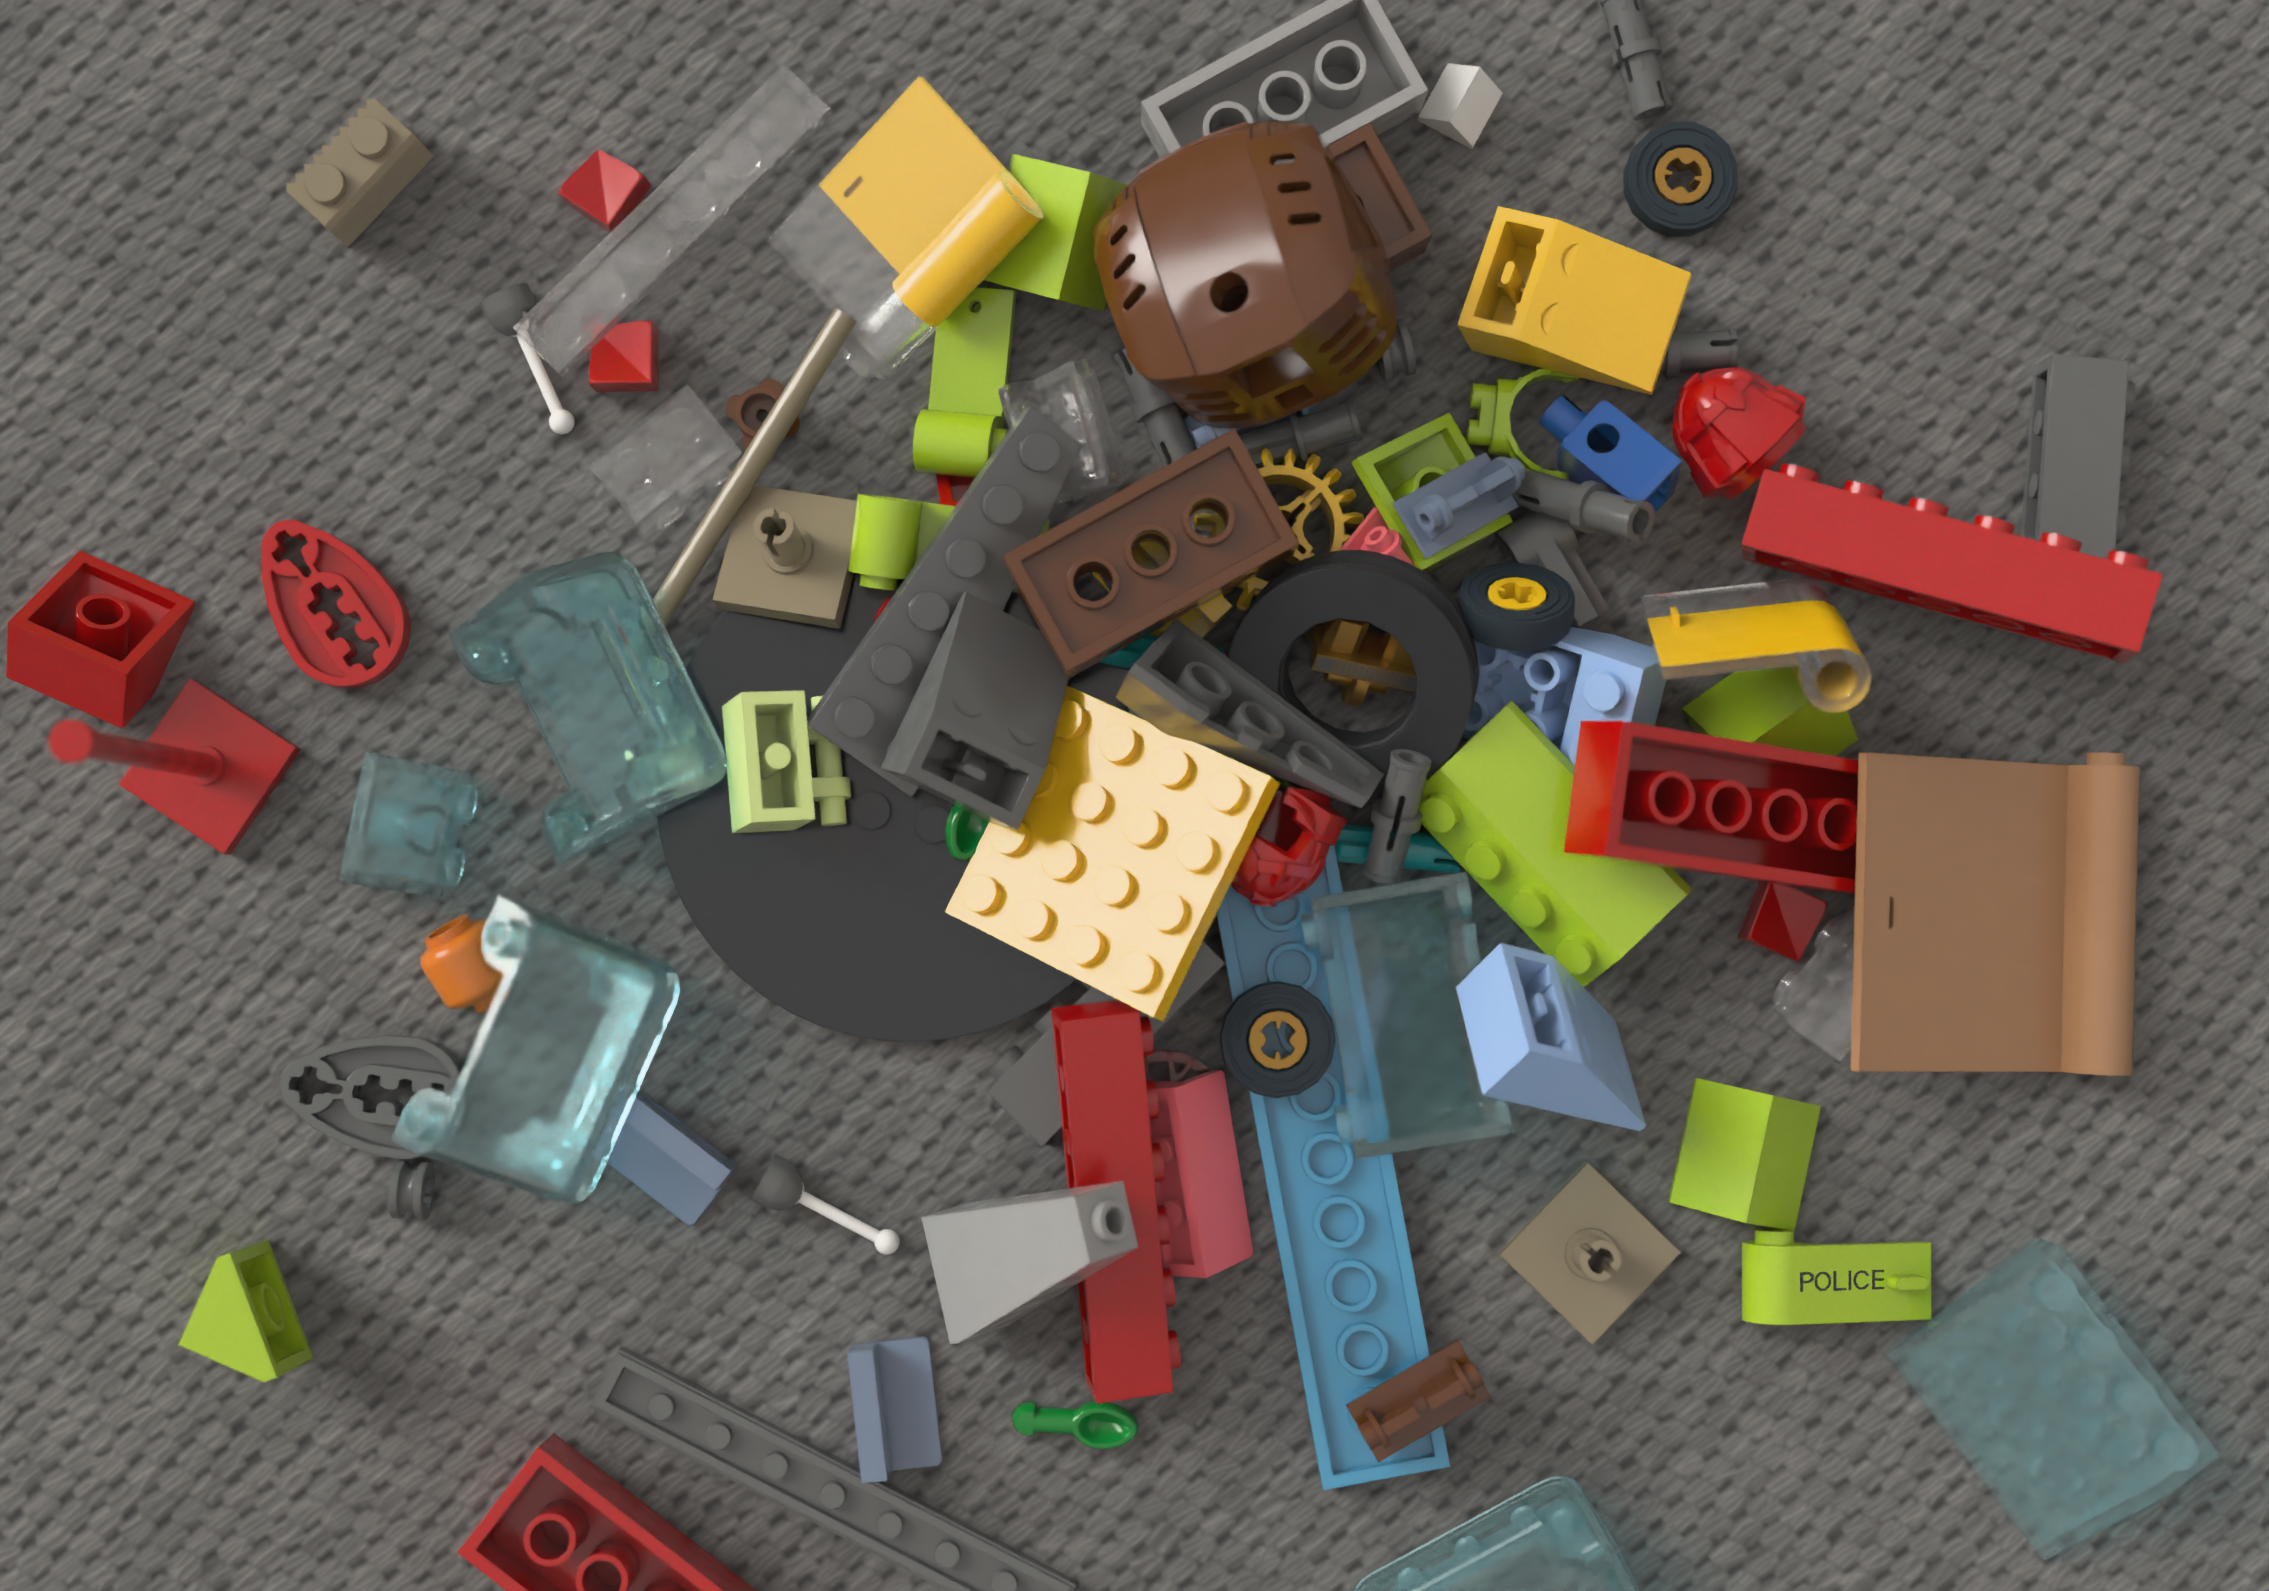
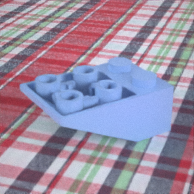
[1462,627,1670,766]
[1456,943,1646,1131]

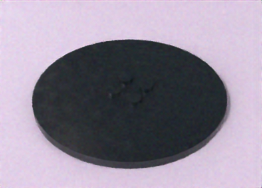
[655,573,1131,1042]

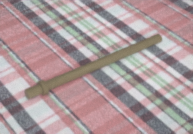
[613,307,857,677]

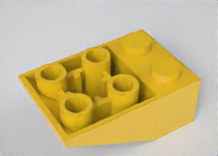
[1457,206,1692,395]

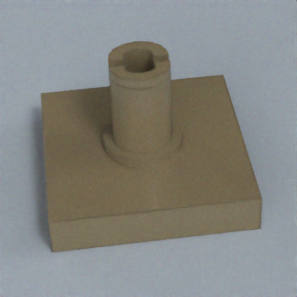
[712,485,857,629]
[1497,1161,1681,1345]

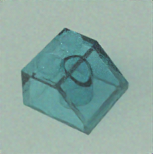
[339,751,478,898]

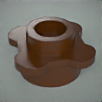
[726,379,800,449]

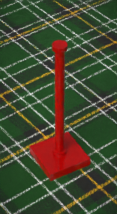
[49,678,301,855]

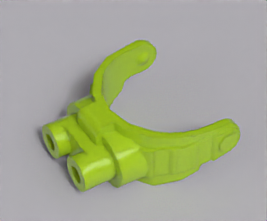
[1465,369,1579,481]

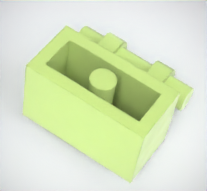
[722,690,851,833]

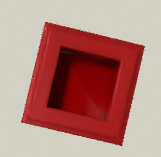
[557,149,651,237]
[589,321,659,392]
[1737,881,1829,962]

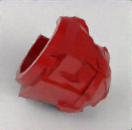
[1672,367,1807,500]
[1230,787,1348,907]

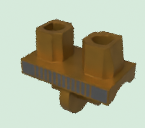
[1305,618,1417,707]

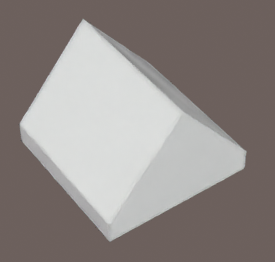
[1417,63,1503,150]

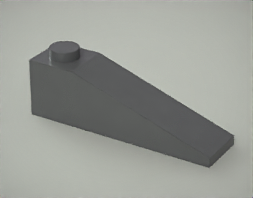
[1115,619,1384,808]

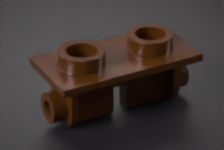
[1346,1339,1491,1462]

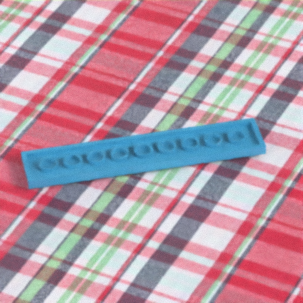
[1216,846,1450,1490]

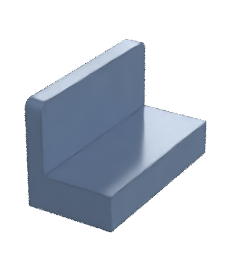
[593,1088,739,1225]
[847,1336,943,1484]

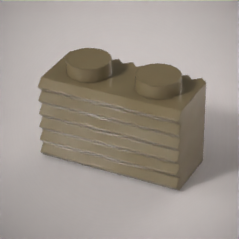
[287,99,434,247]

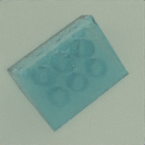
[1885,1237,2220,1561]

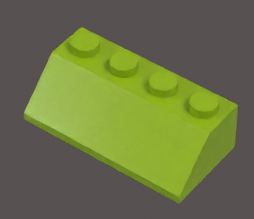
[1418,700,1692,987]

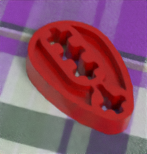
[261,520,411,689]

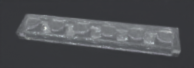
[513,64,831,378]

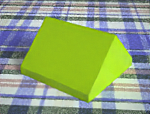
[984,154,1127,311]
[1351,412,1513,573]
[1680,652,1858,756]
[1668,1078,1821,1231]
[178,1239,313,1383]

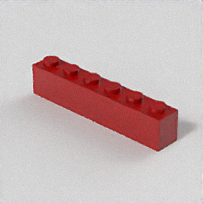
[1051,1000,1181,1404]

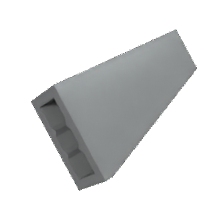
[921,1181,1138,1344]

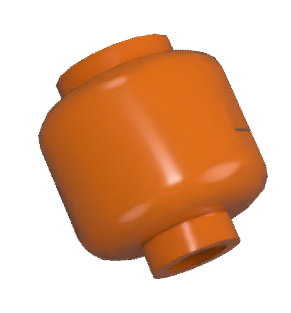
[420,914,518,1013]

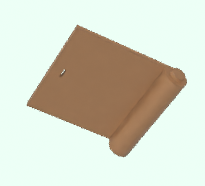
[1851,753,2140,1076]

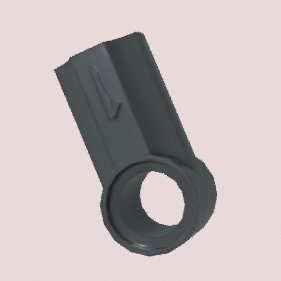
[1495,511,1610,628]

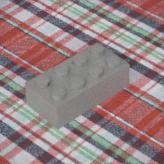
[1141,0,1428,164]

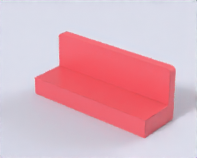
[1149,1070,1253,1278]

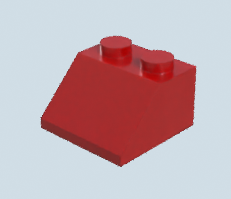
[6,550,195,729]

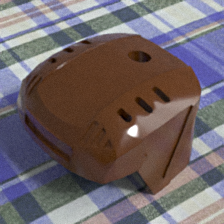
[1093,121,1397,428]

